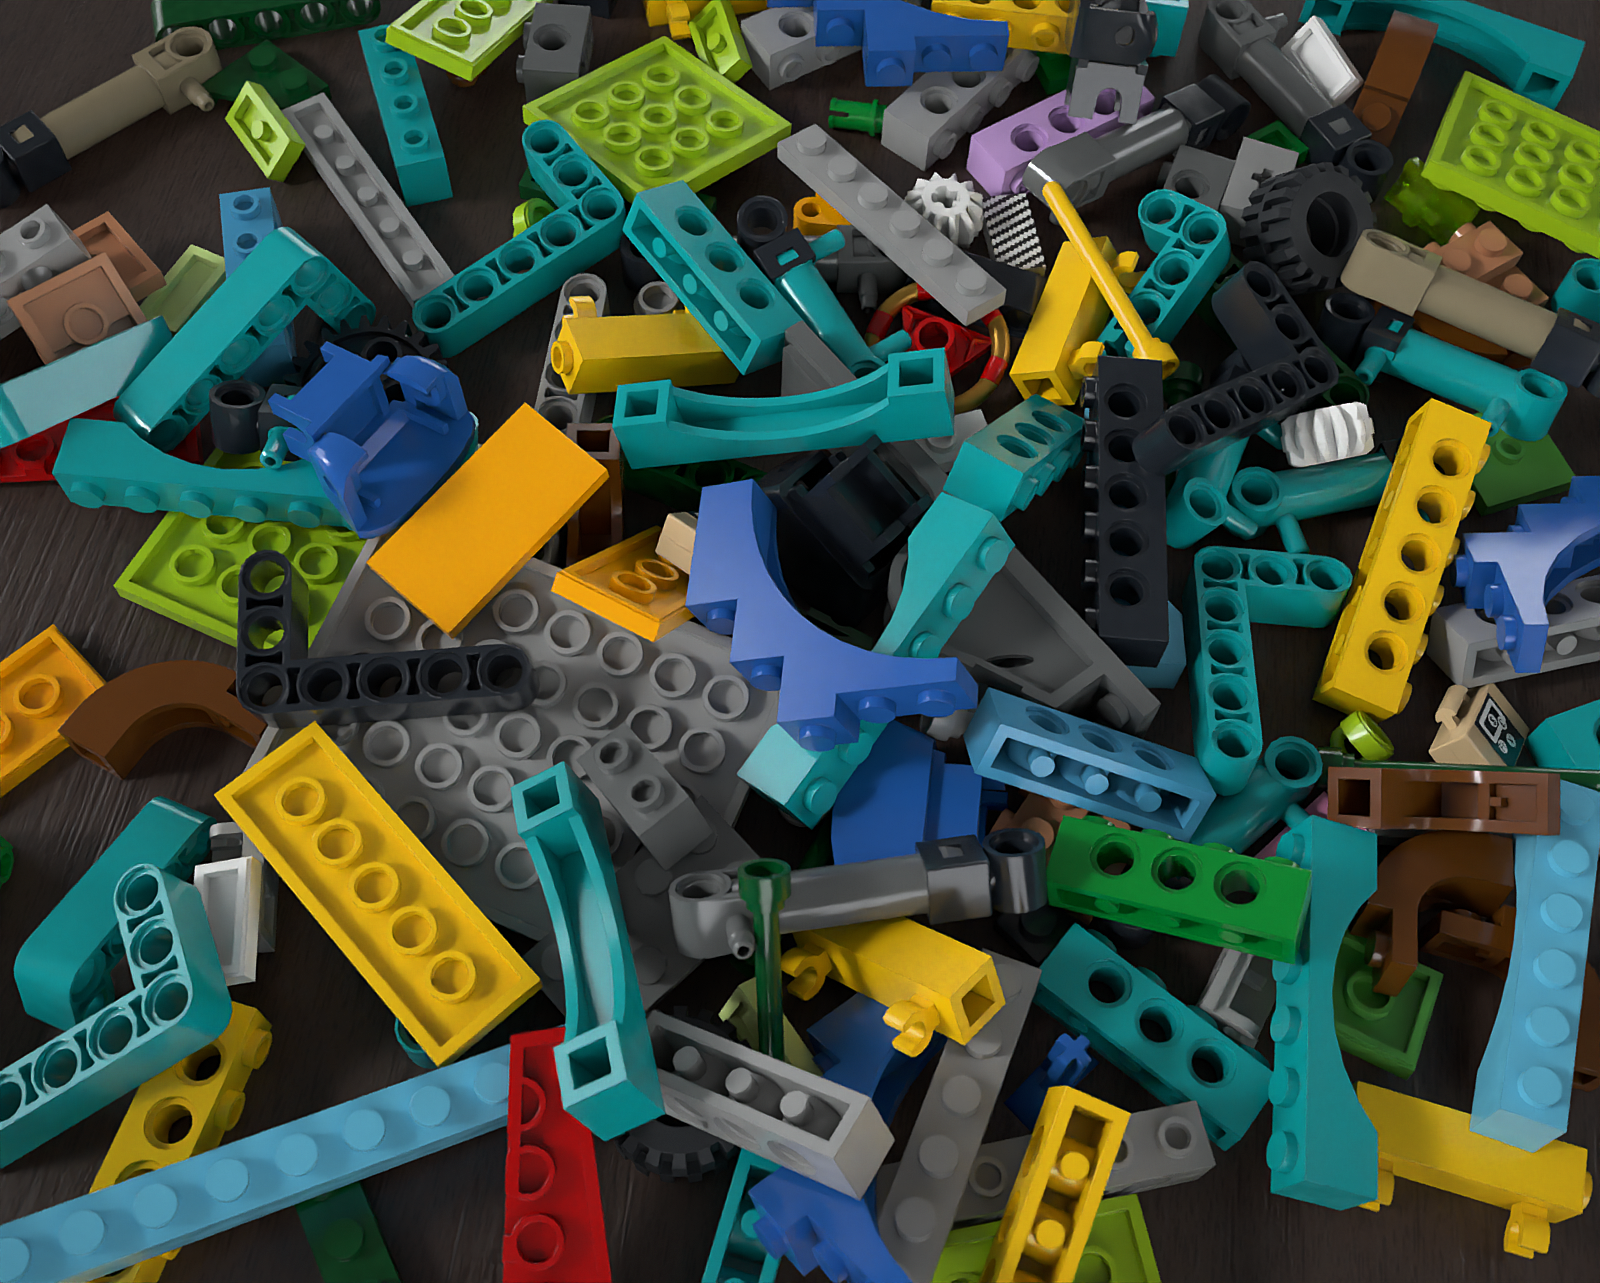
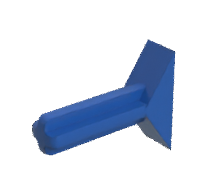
[1004,1033,1099,1131]

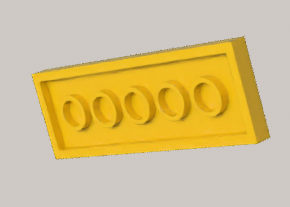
[214,721,543,1069]

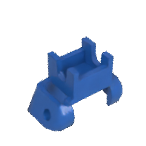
[268,341,476,539]
[831,720,1009,865]

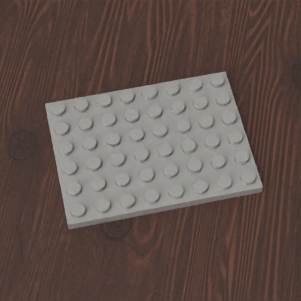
[243,521,780,942]

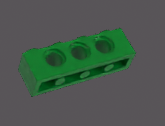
[1046,815,1312,965]

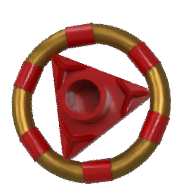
[864,282,1010,415]

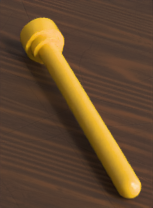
[1042,181,1180,380]

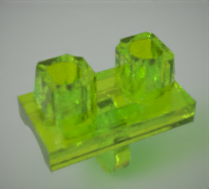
[1383,157,1481,246]

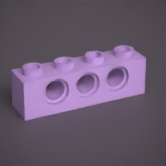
[966,86,1155,196]

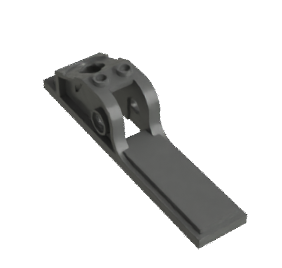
[781,320,1161,739]

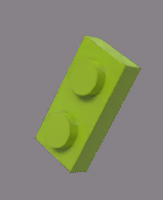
[688,0,752,83]
[225,81,306,182]

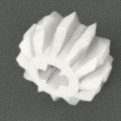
[904,172,984,249]
[1281,402,1375,468]

